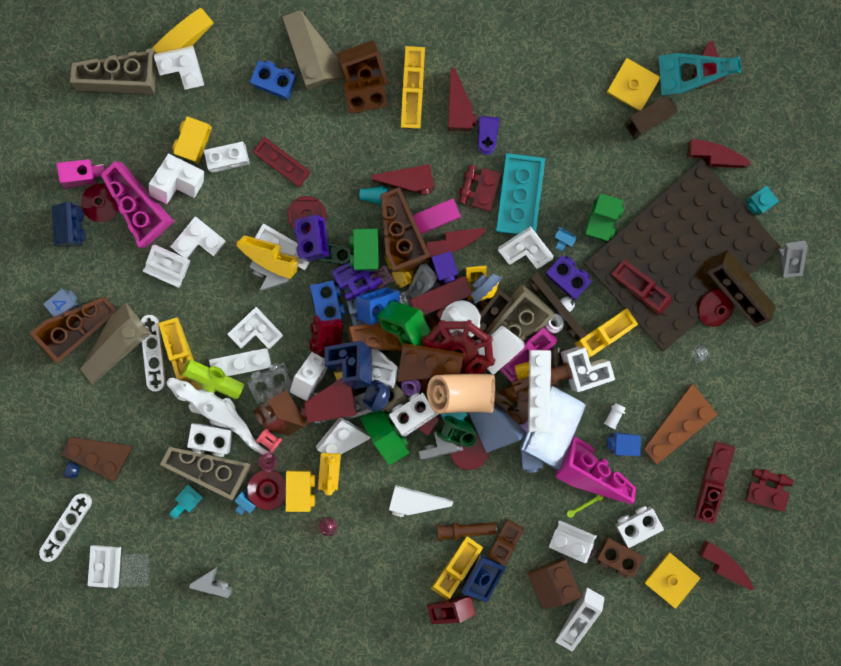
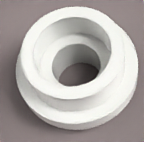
[545,314,564,333]

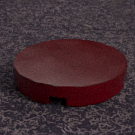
[287,196,327,233]
[450,432,489,470]

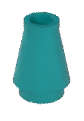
[359,186,389,205]

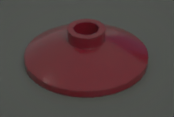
[81,183,119,222]
[698,289,734,327]
[248,470,286,510]

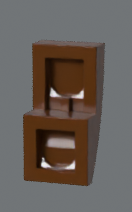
[488,519,524,566]

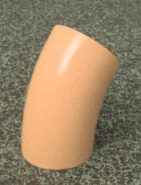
[427,374,495,414]

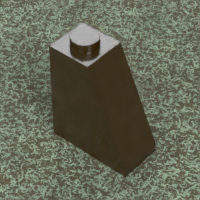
[624,95,677,141]

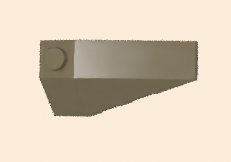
[282,10,345,90]
[488,283,555,341]
[80,303,151,384]

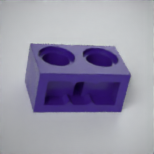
[294,215,330,262]
[431,251,458,285]
[545,256,591,300]

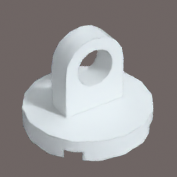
[441,300,481,337]

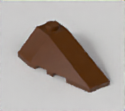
[381,187,431,272]
[29,296,117,365]

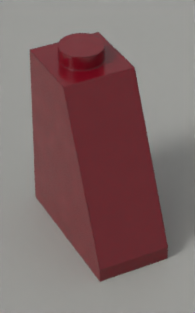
[302,378,357,423]

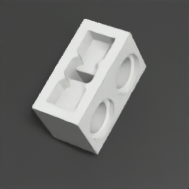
[204,141,250,173]
[290,352,327,401]
[389,393,438,436]
[187,423,233,457]
[615,506,664,548]

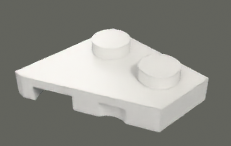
[372,350,399,388]

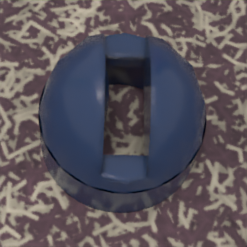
[63,462,80,479]

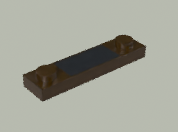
[529,273,587,340]

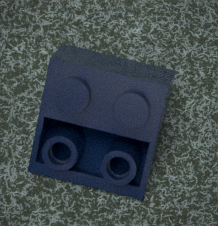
[52,202,86,247]

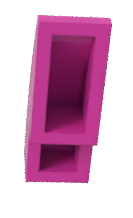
[413,198,461,234]
[500,326,557,382]

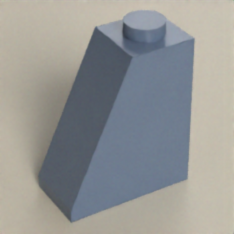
[469,403,526,453]

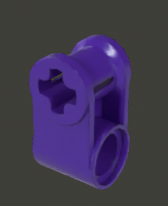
[478,116,499,155]

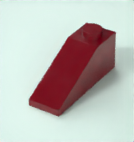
[448,68,476,131]
[371,164,434,196]

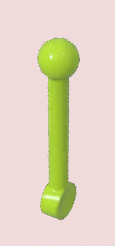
[567,494,604,518]

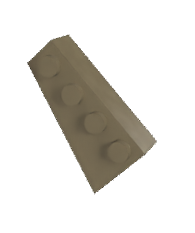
[70,48,157,94]
[160,447,252,501]

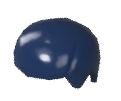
[363,379,390,412]

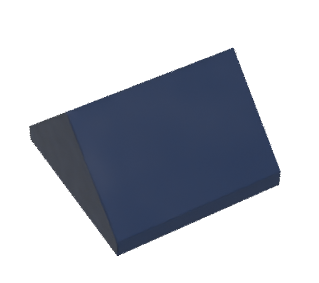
[460,553,506,602]

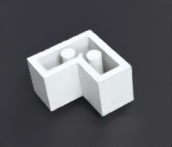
[149,154,204,204]
[561,346,615,392]

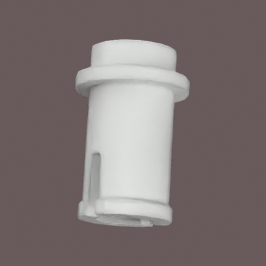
[604,403,625,429]

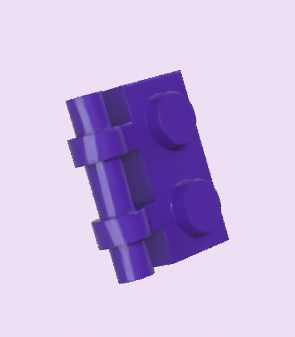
[331,262,383,301]

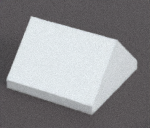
[479,325,525,375]

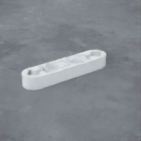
[141,315,166,391]
[39,493,92,562]

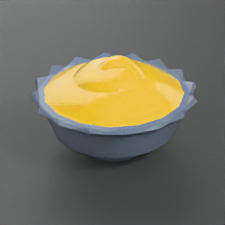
[471,273,502,304]

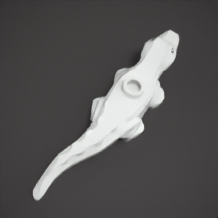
[166,378,273,457]

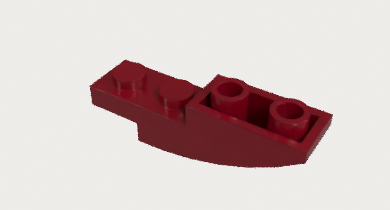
[694,441,735,524]

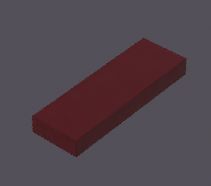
[252,137,311,188]
[410,276,472,315]

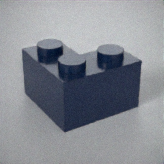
[324,340,372,389]

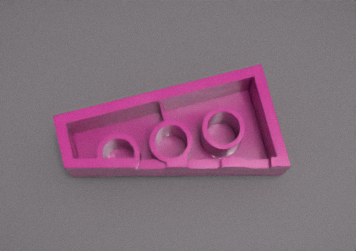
[101,161,175,248]

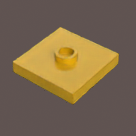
[606,58,660,111]
[644,552,700,609]

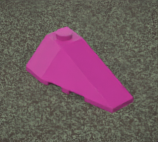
[555,436,636,505]

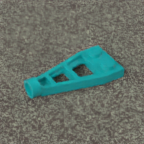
[659,53,741,96]

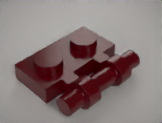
[458,164,501,212]
[745,469,794,512]

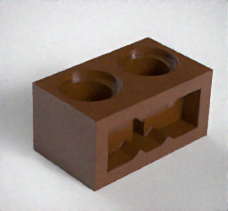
[343,75,388,113]
[595,536,644,578]

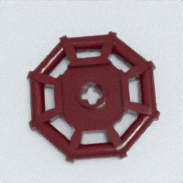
[422,319,495,374]

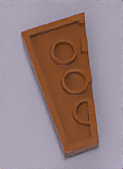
[348,316,427,352]
[643,384,718,465]

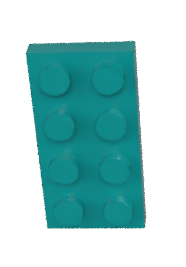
[496,153,545,235]

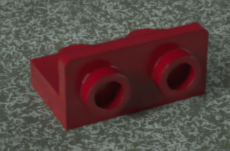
[309,315,343,358]

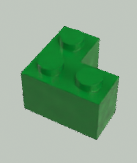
[583,193,624,243]
[350,229,379,272]
[377,301,430,347]
[360,410,409,466]

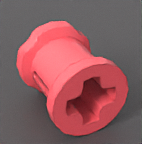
[256,429,283,453]

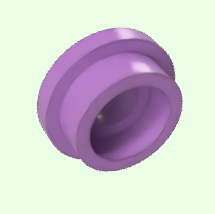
[401,379,421,396]

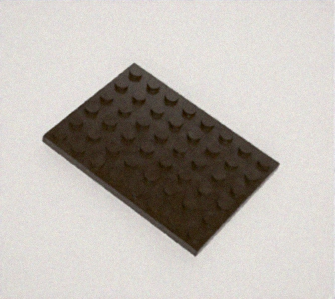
[584,159,781,351]

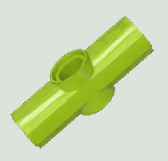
[182,359,244,399]

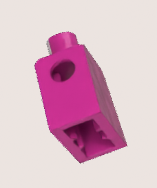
[57,160,105,189]

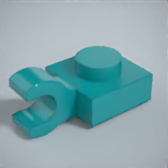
[169,484,203,519]

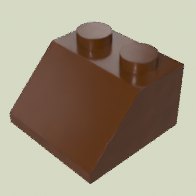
[336,40,389,86]
[253,390,307,436]
[527,557,582,609]

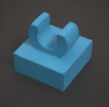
[555,227,577,251]
[235,488,256,515]

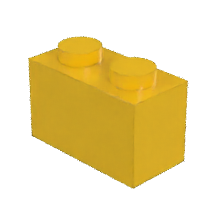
[173,117,212,164]
[286,470,315,512]

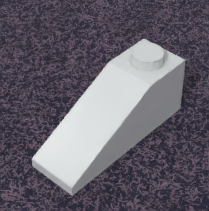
[389,485,453,517]
[555,588,604,652]

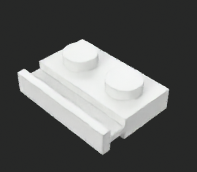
[143,245,191,288]
[549,520,597,563]
[88,545,121,588]

